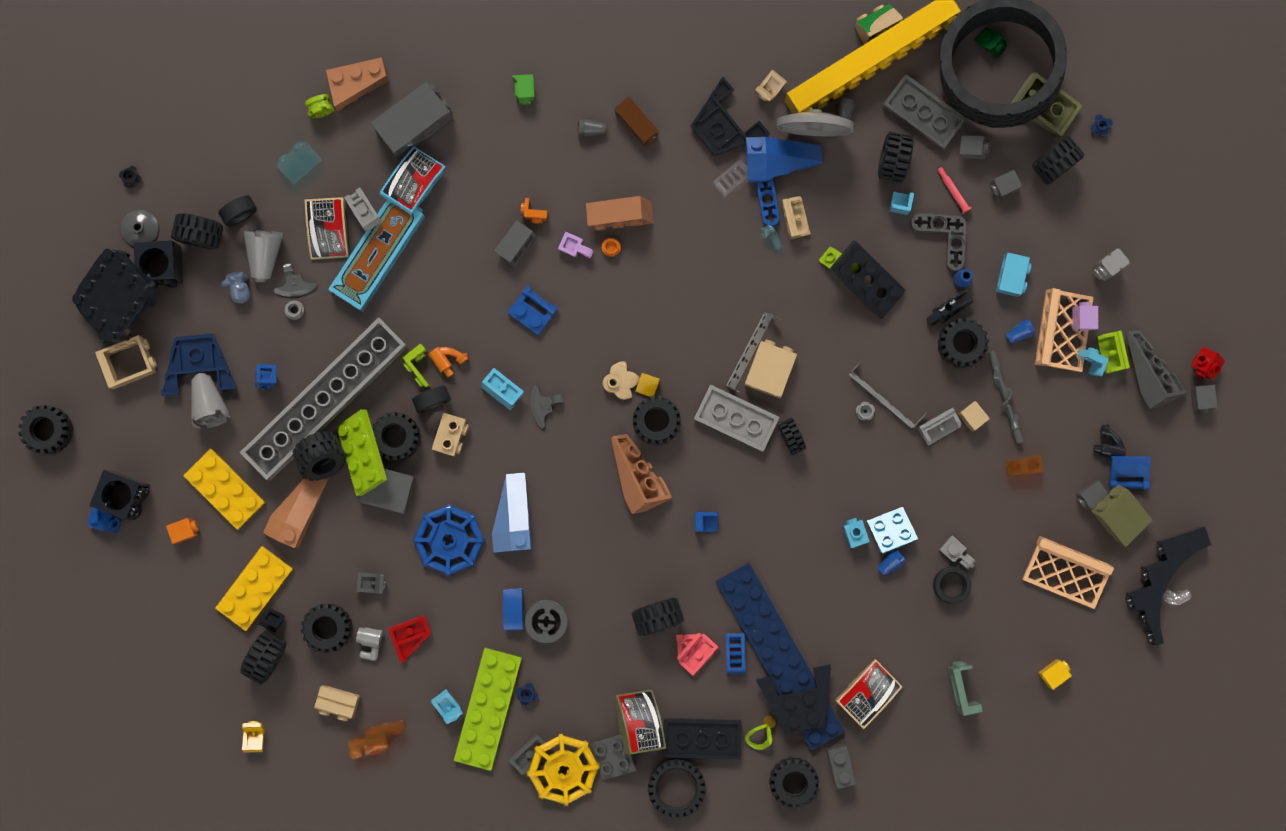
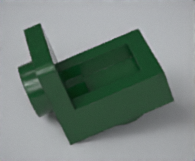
[974,26,1007,60]

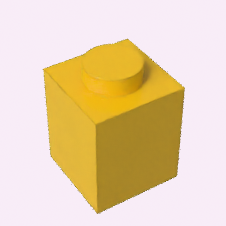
[1038,659,1072,690]

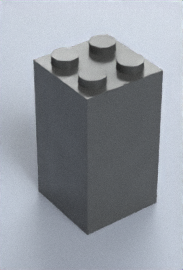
[371,82,453,160]

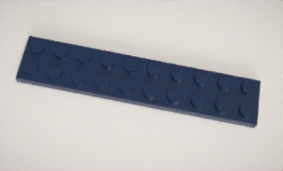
[716,563,845,751]

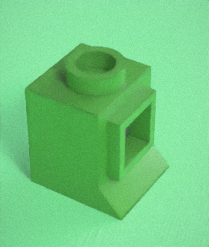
[512,74,535,105]

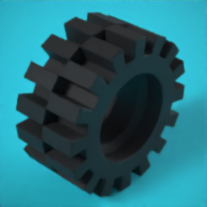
[778,417,807,455]

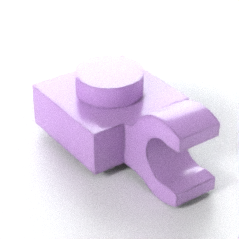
[558,232,594,259]

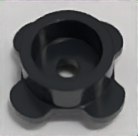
[119,166,142,188]

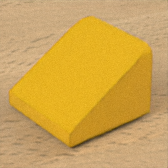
[635,373,660,397]

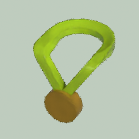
[745,716,776,750]

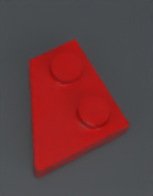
[388,614,431,663]

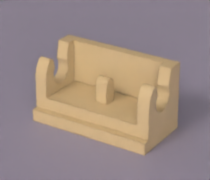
[781,196,811,239]

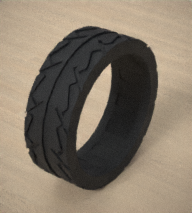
[940,0,1067,128]

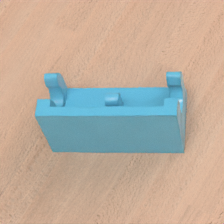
[481,368,524,411]

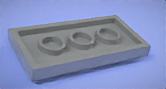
[694,384,780,452]

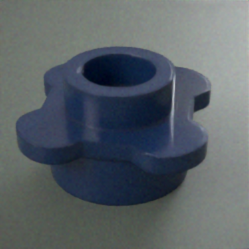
[1091,114,1113,136]
[515,683,538,706]

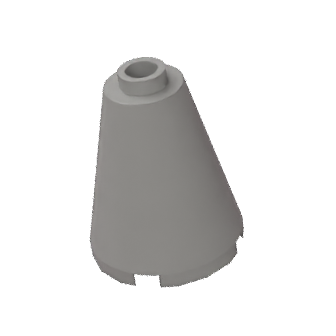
[244,230,283,282]
[191,373,230,428]

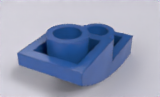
[503,589,524,631]

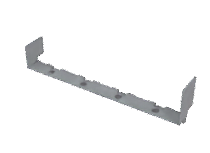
[726,312,781,392]
[849,361,927,428]

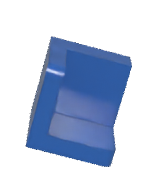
[695,512,718,532]

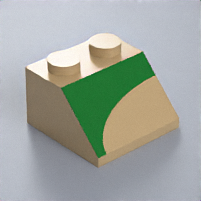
[854,4,903,44]

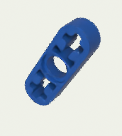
[756,180,780,227]

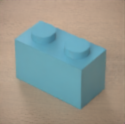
[996,252,1031,297]

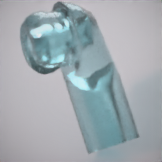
[761,225,784,251]

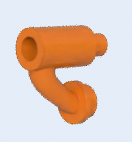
[428,347,469,378]

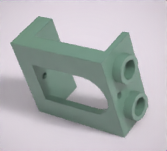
[947,661,983,716]

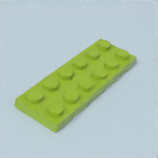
[454,648,522,771]

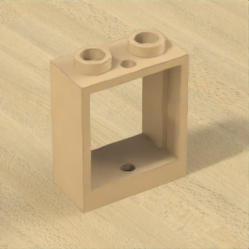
[95,335,157,389]

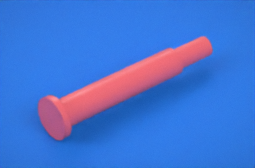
[937,167,972,214]

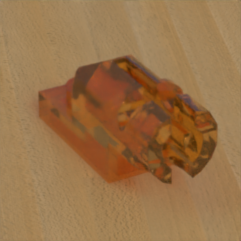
[348,719,406,759]

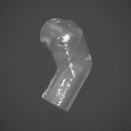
[1162,589,1192,606]

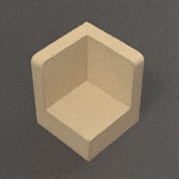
[958,401,990,431]

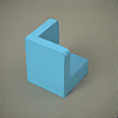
[889,192,914,215]

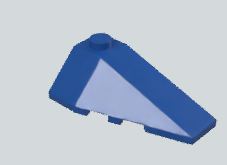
[745,137,823,182]

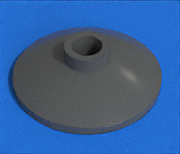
[121,210,159,246]

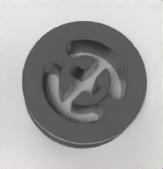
[525,600,568,643]

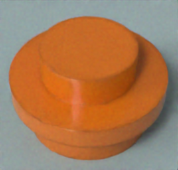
[602,238,621,257]

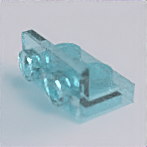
[276,140,322,185]

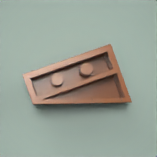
[326,57,389,111]

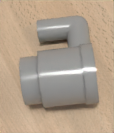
[356,627,383,661]

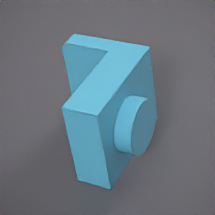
[1077,347,1108,376]
[431,689,463,724]

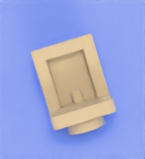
[755,70,787,102]

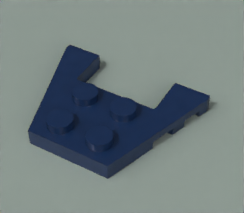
[161,334,237,396]

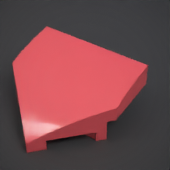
[676,633,719,676]

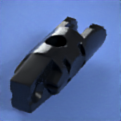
[926,289,974,326]

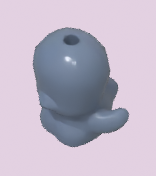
[222,272,251,304]

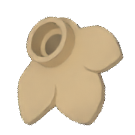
[602,361,640,400]

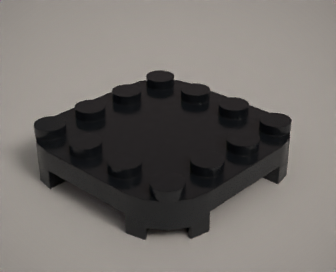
[72,248,156,342]

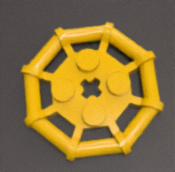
[527,734,600,806]

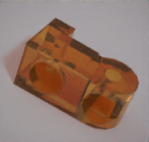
[1005,455,1044,476]

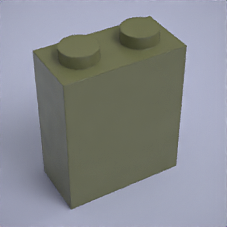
[1091,484,1153,547]

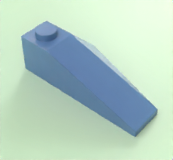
[492,473,532,553]

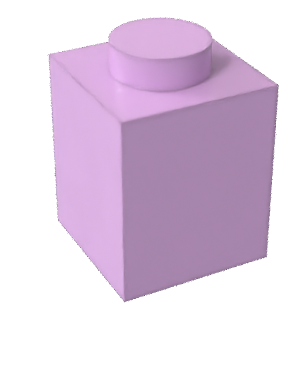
[1072,302,1098,330]

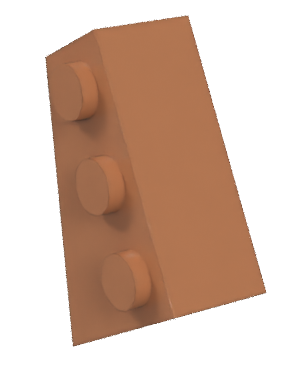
[586,196,654,231]

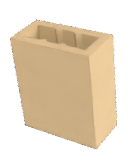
[744,339,797,399]

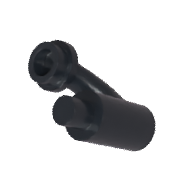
[1093,424,1126,458]

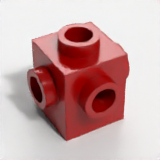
[1190,347,1225,380]

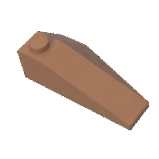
[611,434,672,514]
[263,477,329,548]

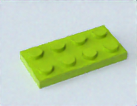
[336,409,387,496]

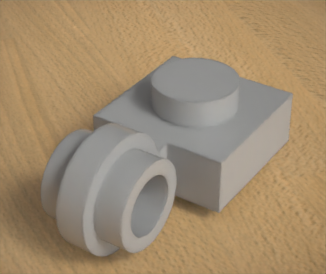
[939,535,976,570]

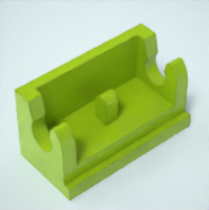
[1096,331,1130,374]

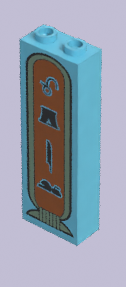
[328,200,425,312]

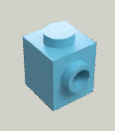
[842,518,870,548]

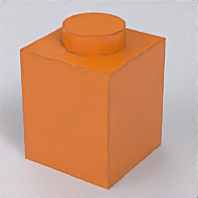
[166,518,199,544]

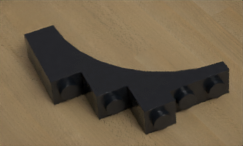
[1125,527,1211,646]

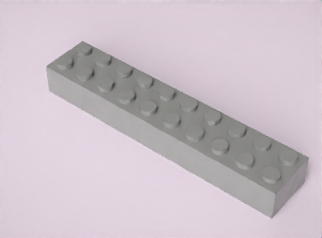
[240,318,408,481]

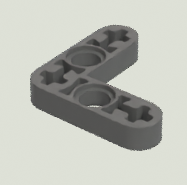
[910,214,966,272]

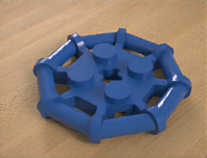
[412,504,485,576]

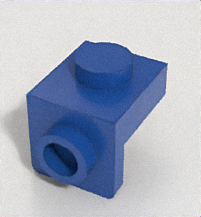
[87,508,121,533]

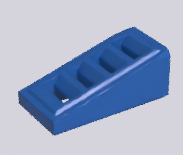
[725,633,746,675]

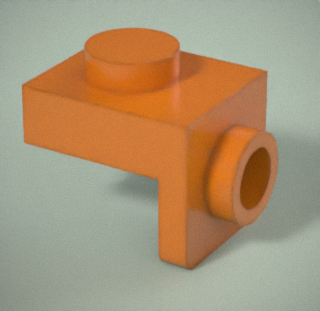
[521,198,548,224]

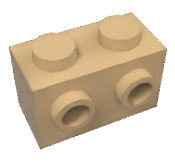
[432,413,469,457]

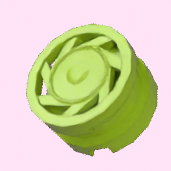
[304,94,334,119]

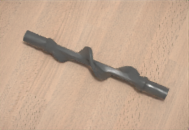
[988,350,1024,444]

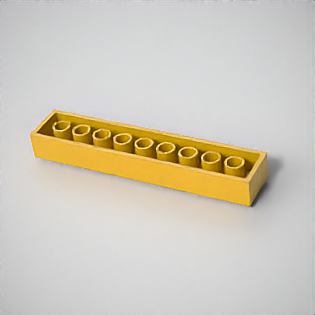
[784,0,961,114]

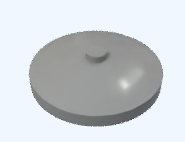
[776,109,854,137]

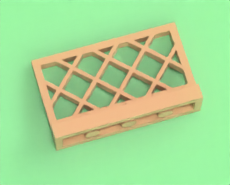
[1035,288,1093,372]
[1022,536,1114,609]

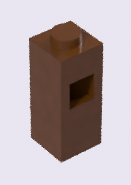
[614,96,659,146]

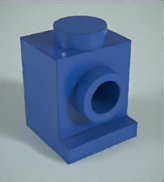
[255,364,276,389]

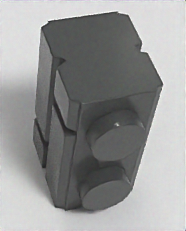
[826,744,856,789]

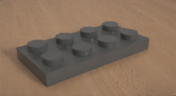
[882,74,967,150]

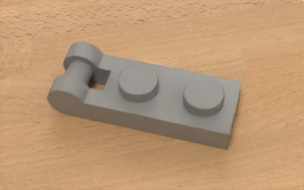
[344,187,382,232]

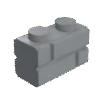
[1093,248,1129,281]

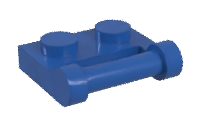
[507,285,558,336]
[1108,456,1151,491]

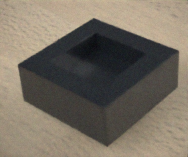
[258,607,285,633]

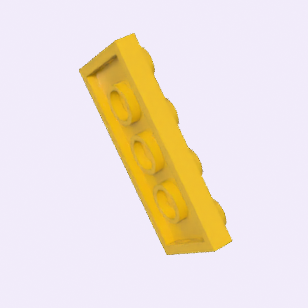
[183,448,266,530]
[215,546,293,631]

